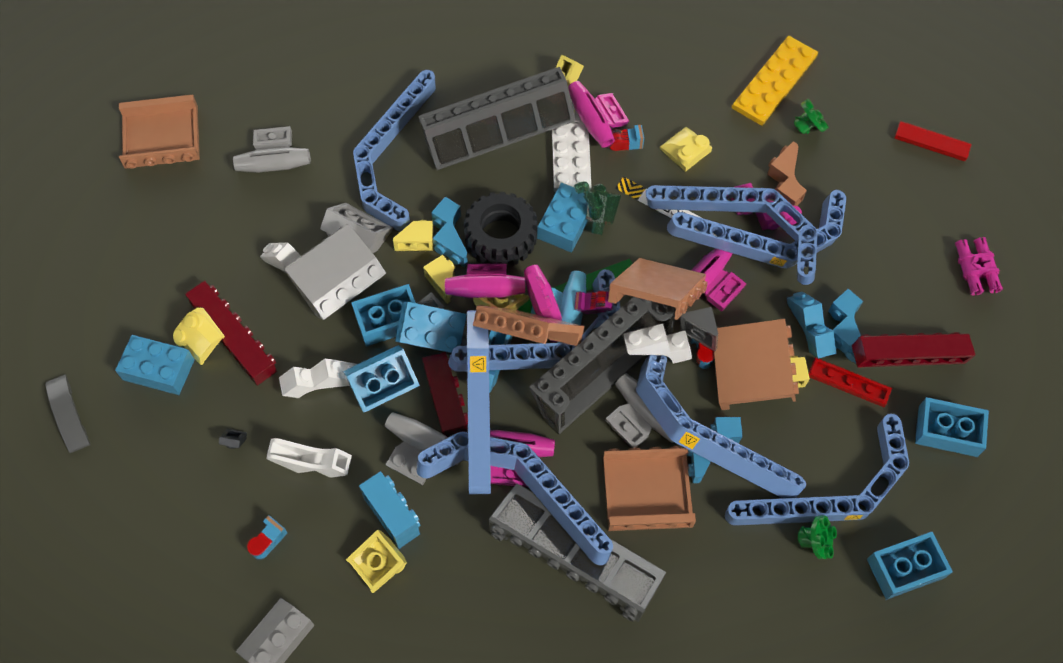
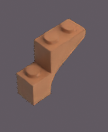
[767,141,807,206]

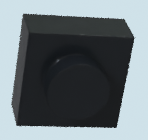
[219,428,247,449]

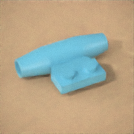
[531,271,586,343]

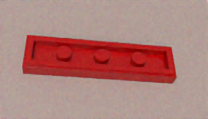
[894,121,972,162]
[808,357,892,407]

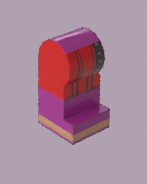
[575,291,613,314]

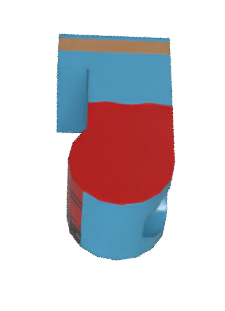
[610,125,644,151]
[690,338,715,369]
[247,515,288,559]

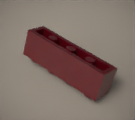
[422,352,468,437]

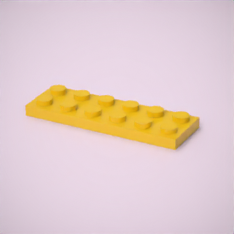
[732,35,818,126]

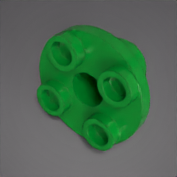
[794,98,829,134]
[798,515,837,559]

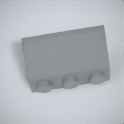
[320,203,393,253]
[236,598,315,663]

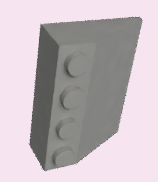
[284,224,386,320]

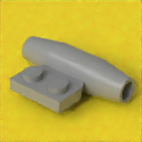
[233,126,311,173]
[605,373,674,448]
[385,412,460,485]

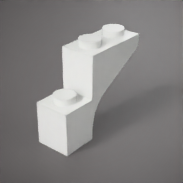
[260,243,301,271]
[623,324,692,364]
[279,358,357,398]
[266,438,352,478]

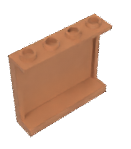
[119,95,200,168]
[608,258,707,320]
[473,305,584,346]
[714,319,799,410]
[603,446,696,531]

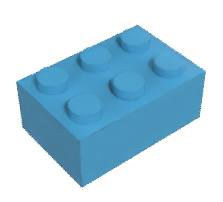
[537,182,589,253]
[351,284,416,347]
[395,302,467,353]
[115,335,195,395]
[343,345,420,413]
[915,397,989,457]
[359,471,421,549]
[867,532,953,600]

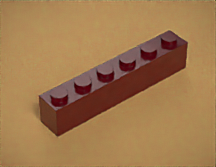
[185,281,277,386]
[851,332,976,367]

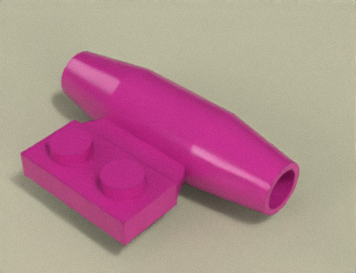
[568,81,629,148]
[691,248,747,312]
[445,264,525,298]
[524,265,562,343]
[490,430,555,488]

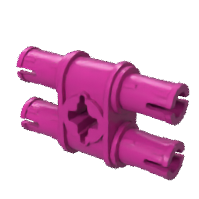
[955,237,1003,296]

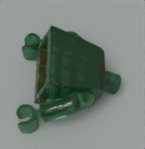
[574,181,621,235]

